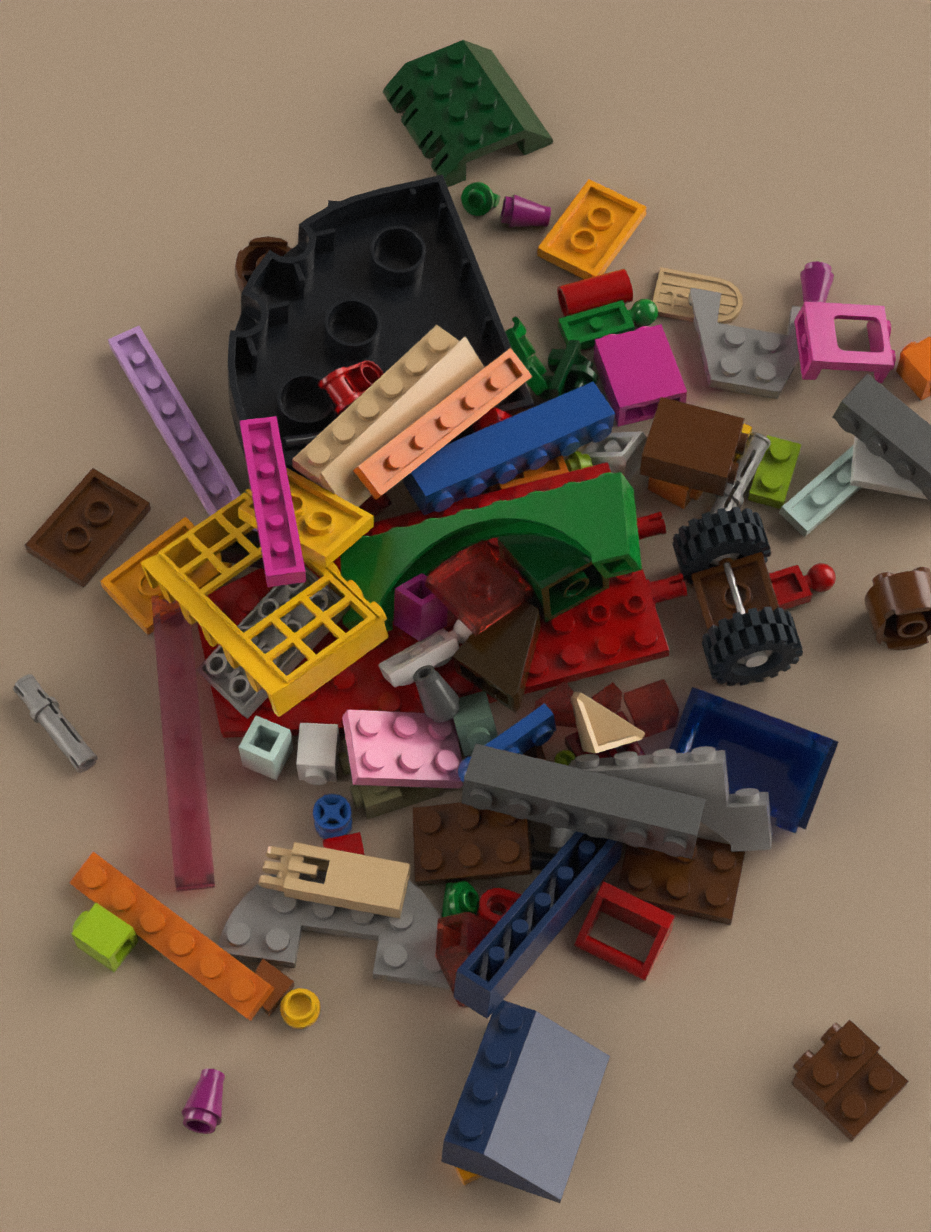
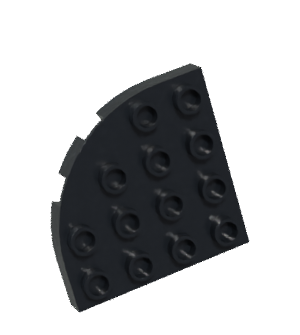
[228,175,534,480]

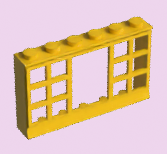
[140,489,388,717]

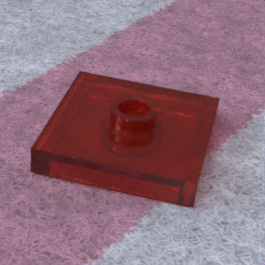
[425,540,534,636]

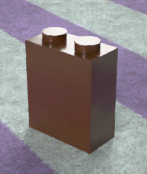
[639,397,748,496]

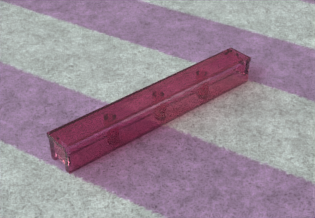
[151,596,215,891]

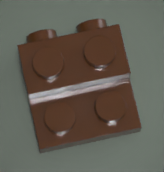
[791,1020,909,1141]

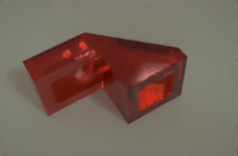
[534,681,622,728]

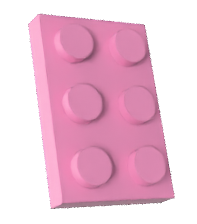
[342,709,463,789]

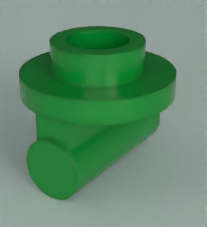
[461,182,500,216]
[441,881,480,925]

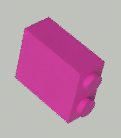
[593,324,687,427]

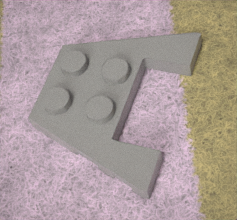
[688,288,801,399]

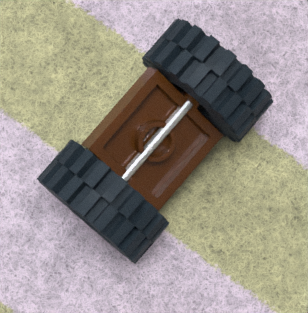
[672,507,803,686]

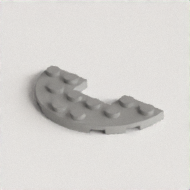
[218,871,453,989]

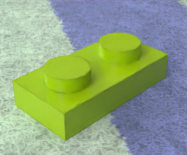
[748,435,802,509]

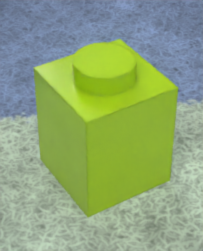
[71,903,139,972]

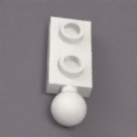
[378,615,481,687]

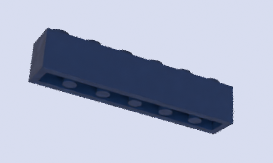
[454,831,623,1019]

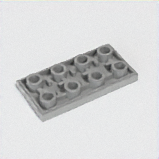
[196,565,351,719]

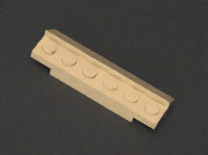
[292,325,484,507]

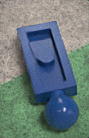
[458,703,557,782]

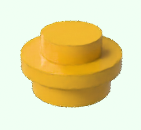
[280,988,321,1029]

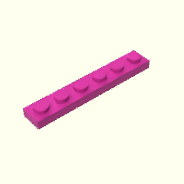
[240,416,306,587]

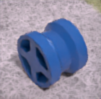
[313,794,353,839]

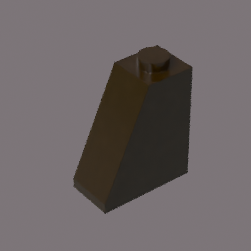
[453,590,541,713]

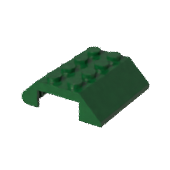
[383,40,553,187]

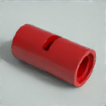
[557,269,633,317]

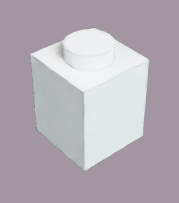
[296,723,340,785]

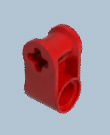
[318,360,384,415]

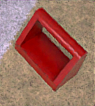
[574,881,675,981]

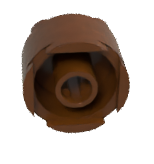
[864,567,931,650]

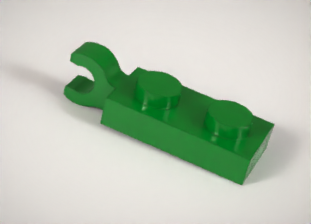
[505,316,548,396]

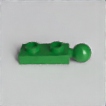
[558,299,658,351]

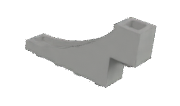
[569,746,772,852]

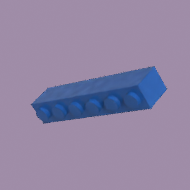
[403,381,616,515]

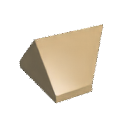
[570,692,645,753]

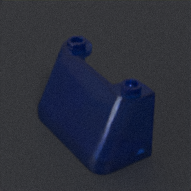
[669,687,840,833]

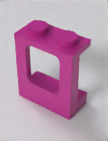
[794,301,896,383]

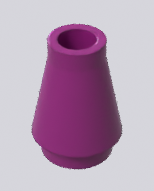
[501,194,551,228]
[800,261,834,303]
[181,1068,225,1134]

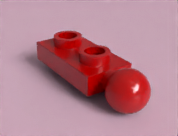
[769,563,836,610]

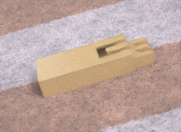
[258,842,410,919]

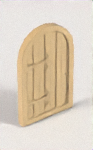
[652,267,743,324]

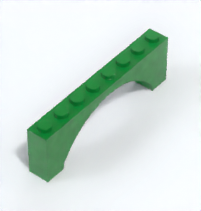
[340,472,642,632]

